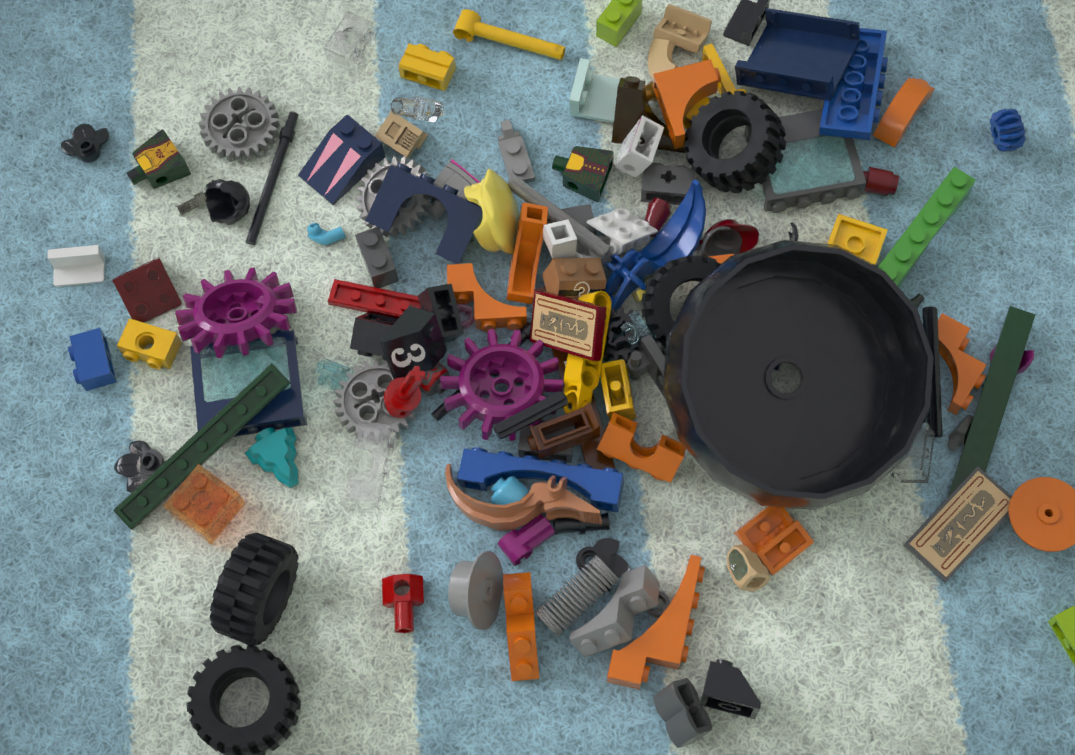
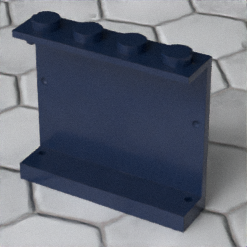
[735,8,860,101]

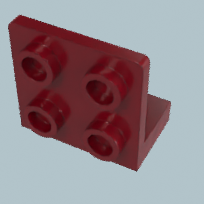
[112,257,182,323]

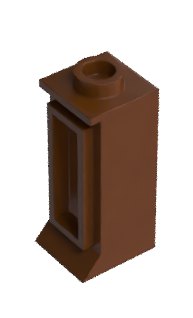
[527,403,600,459]

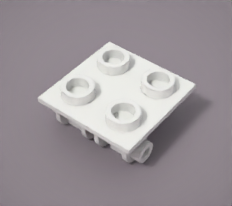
[586,208,658,255]

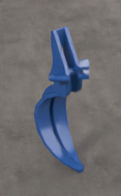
[603,179,706,313]

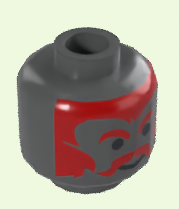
[418,362,449,396]

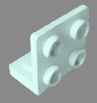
[569,58,620,123]

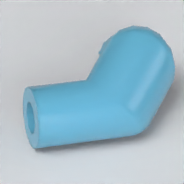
[307,223,346,246]

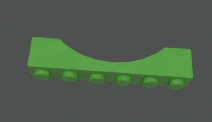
[879,166,976,288]

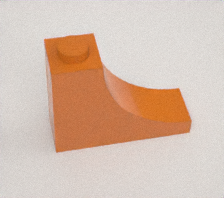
[653,59,721,149]

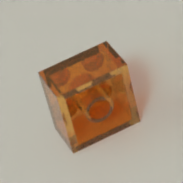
[164,464,245,545]

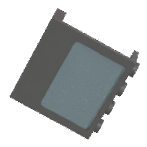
[744,109,866,213]

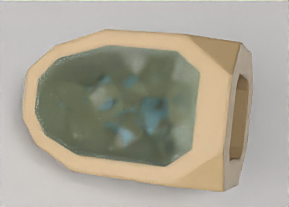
[727,545,770,592]

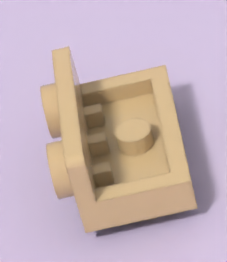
[653,4,712,54]

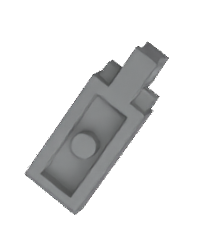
[498,119,535,183]

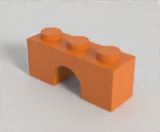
[597,412,686,483]

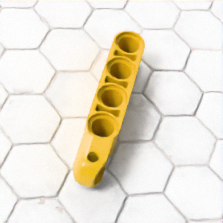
[563,291,611,414]

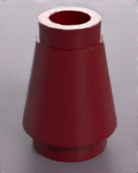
[644,198,672,238]

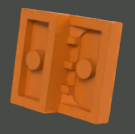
[734,506,814,576]

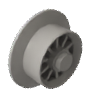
[448,551,503,630]

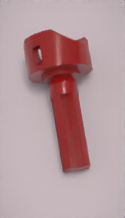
[384,366,426,418]

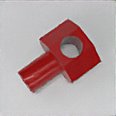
[382,574,424,633]

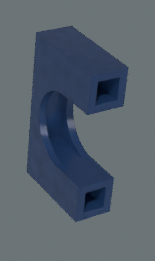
[365,162,483,264]

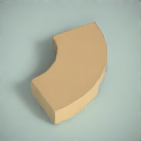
[648,38,678,79]

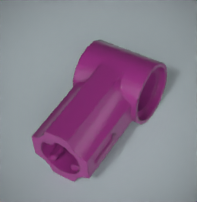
[497,514,555,566]

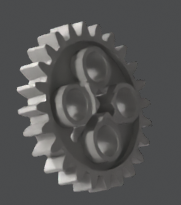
[199,87,280,162]
[356,156,434,237]
[334,359,419,443]

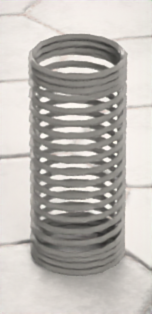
[535,555,619,637]

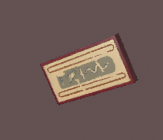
[530,290,606,361]

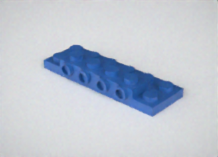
[819,28,888,140]

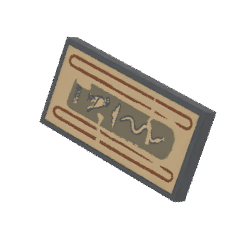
[903,466,1012,583]

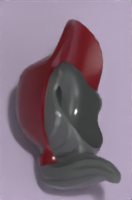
[691,219,759,257]

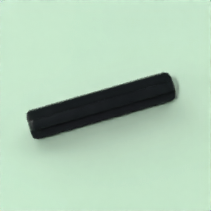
[494,391,568,439]

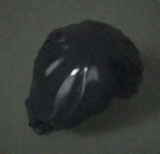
[205,179,250,225]

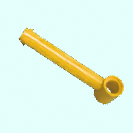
[453,9,566,61]

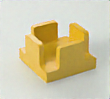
[827,214,888,265]

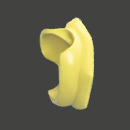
[464,169,519,254]

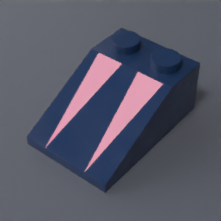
[298,114,385,205]

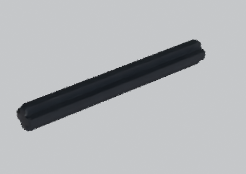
[922,306,943,438]

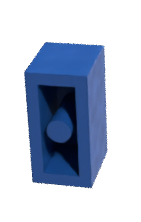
[68,328,116,391]

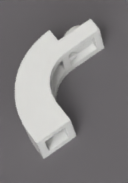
[543,219,621,263]

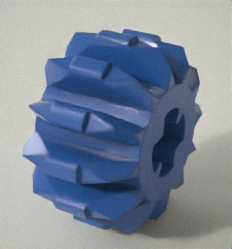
[990,109,1025,152]

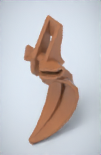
[445,464,602,531]

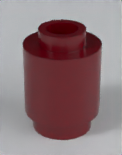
[863,166,899,196]

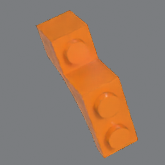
[506,202,548,304]
[447,263,527,332]
[938,313,986,415]
[503,572,539,681]

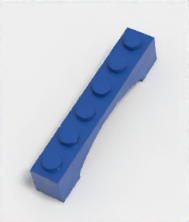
[457,447,624,513]

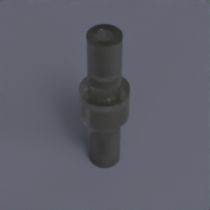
[176,191,207,215]

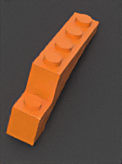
[607,555,705,690]

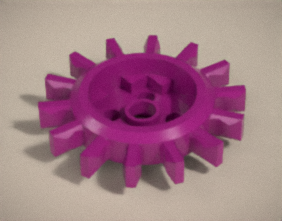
[175,267,297,358]
[440,329,563,441]

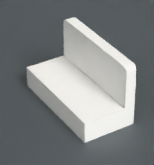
[48,245,105,287]

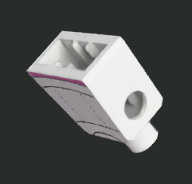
[615,115,664,177]

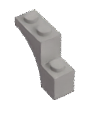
[569,565,660,658]

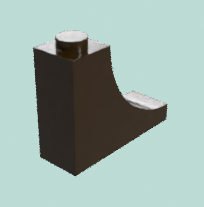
[611,76,688,153]

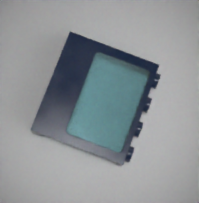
[190,329,307,437]

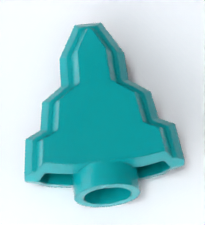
[245,427,299,489]

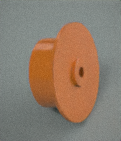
[1008,477,1075,552]

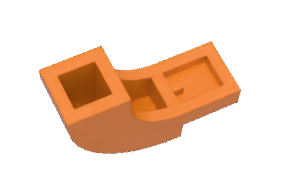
[873,77,935,148]

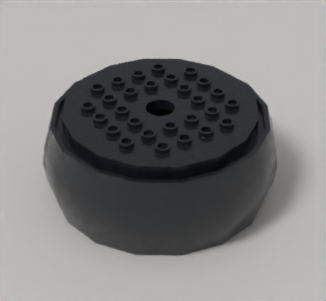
[663,240,933,510]

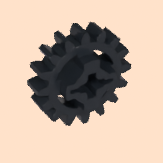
[604,307,647,363]

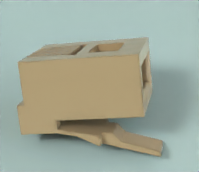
[375,110,429,159]

